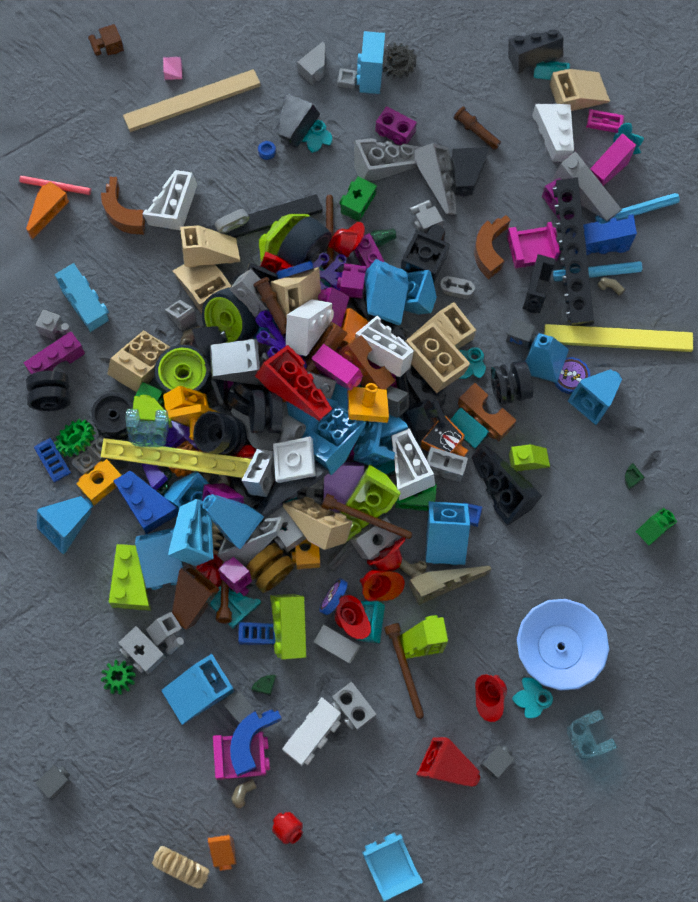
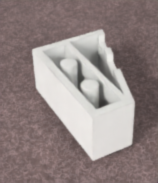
[532,104,574,162]
[143,170,198,230]
[286,299,334,356]
[355,316,414,377]
[392,429,435,501]
[282,697,341,767]

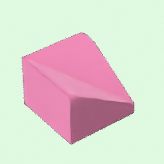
[163,57,182,80]

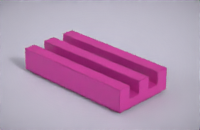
[586,109,624,133]

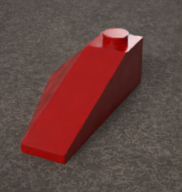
[255,345,332,421]

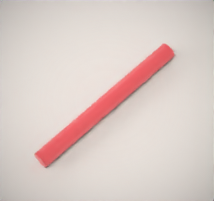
[19,176,91,195]

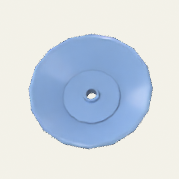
[517,599,609,691]

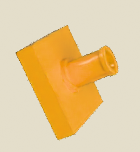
[347,383,389,423]
[168,404,219,440]

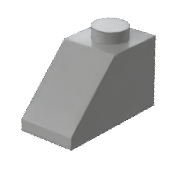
[297,42,325,85]

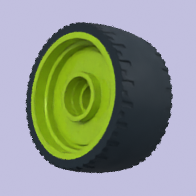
[202,287,259,343]
[154,344,212,395]

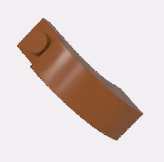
[101,177,145,235]
[474,215,511,279]

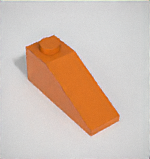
[26,181,69,239]
[208,835,236,871]

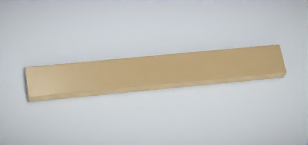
[123,69,260,132]

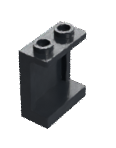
[522,254,556,313]

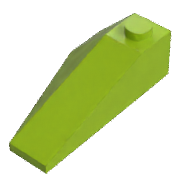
[340,465,401,541]

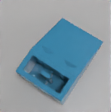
[306,405,366,475]
[161,654,234,725]

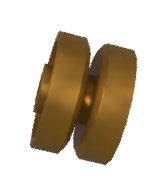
[246,543,295,593]

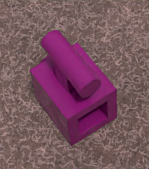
[337,263,367,299]
[219,557,252,596]

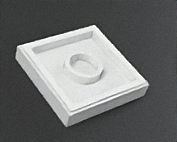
[273,437,316,483]

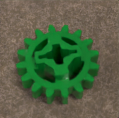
[54,419,96,457]

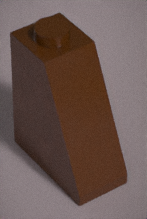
[172,564,220,630]

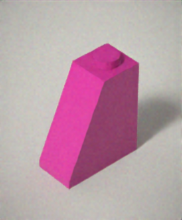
[590,134,636,186]
[311,344,363,391]

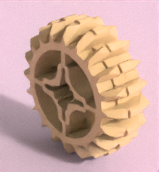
[152,846,209,888]

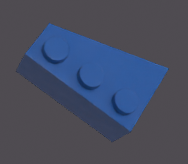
[573,214,637,255]
[113,471,179,534]

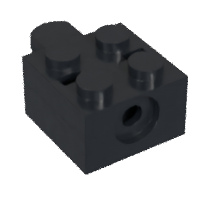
[400,225,450,283]

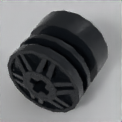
[491,360,533,405]
[193,411,246,456]

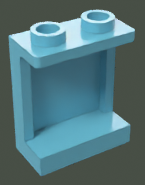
[362,833,423,901]

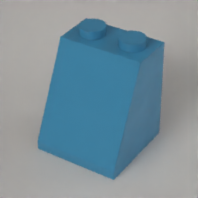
[425,501,470,565]
[135,527,184,590]

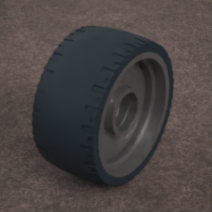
[278,217,332,266]

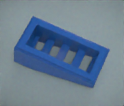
[34,438,71,483]
[239,622,275,645]

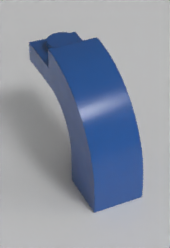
[230,709,282,777]

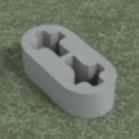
[215,209,249,234]
[440,276,475,299]

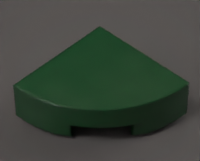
[625,463,645,490]
[251,675,276,696]

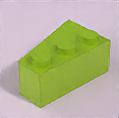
[109,544,152,611]
[270,594,306,659]
[399,615,448,659]

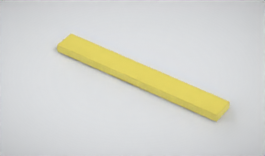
[544,324,693,352]
[101,438,252,478]

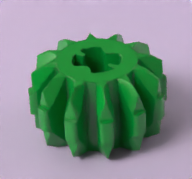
[101,660,136,695]

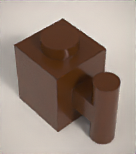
[88,24,124,56]

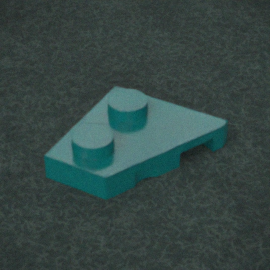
[209,586,261,629]

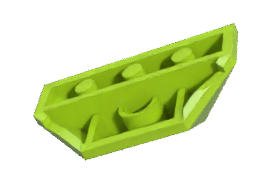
[259,214,310,261]

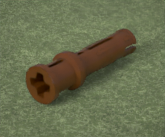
[454,106,501,150]
[253,277,287,335]

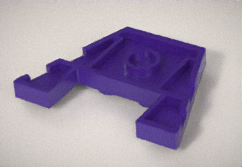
[133,421,200,490]

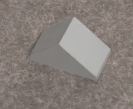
[165,300,197,331]

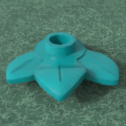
[302,120,332,153]
[613,123,644,154]
[459,347,486,379]
[512,677,553,718]

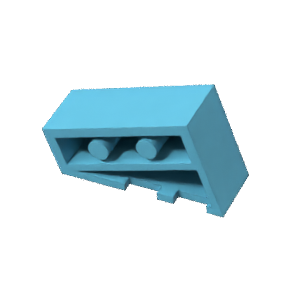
[357,31,385,94]
[54,263,109,332]
[168,499,213,566]

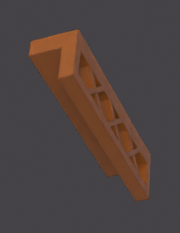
[305,322,348,374]

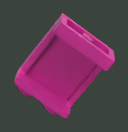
[507,222,561,268]
[213,732,270,780]

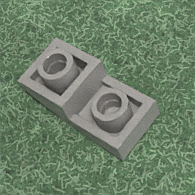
[72,436,107,475]
[314,625,361,664]

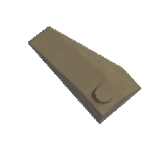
[409,566,491,605]

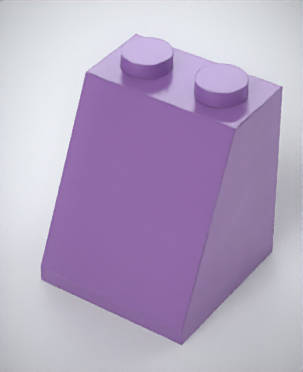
[324,462,364,513]

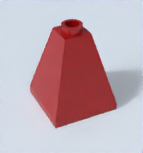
[416,737,480,787]

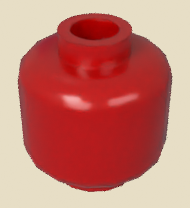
[272,812,303,844]

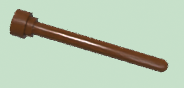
[323,194,337,272]
[321,493,413,539]
[216,536,232,624]
[384,623,424,719]

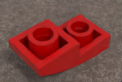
[260,252,293,273]

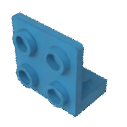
[353,421,395,467]

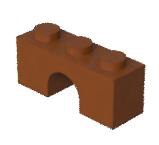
[337,334,395,390]
[457,383,517,442]

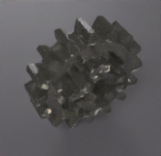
[382,43,416,79]

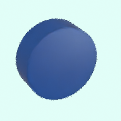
[258,141,276,160]

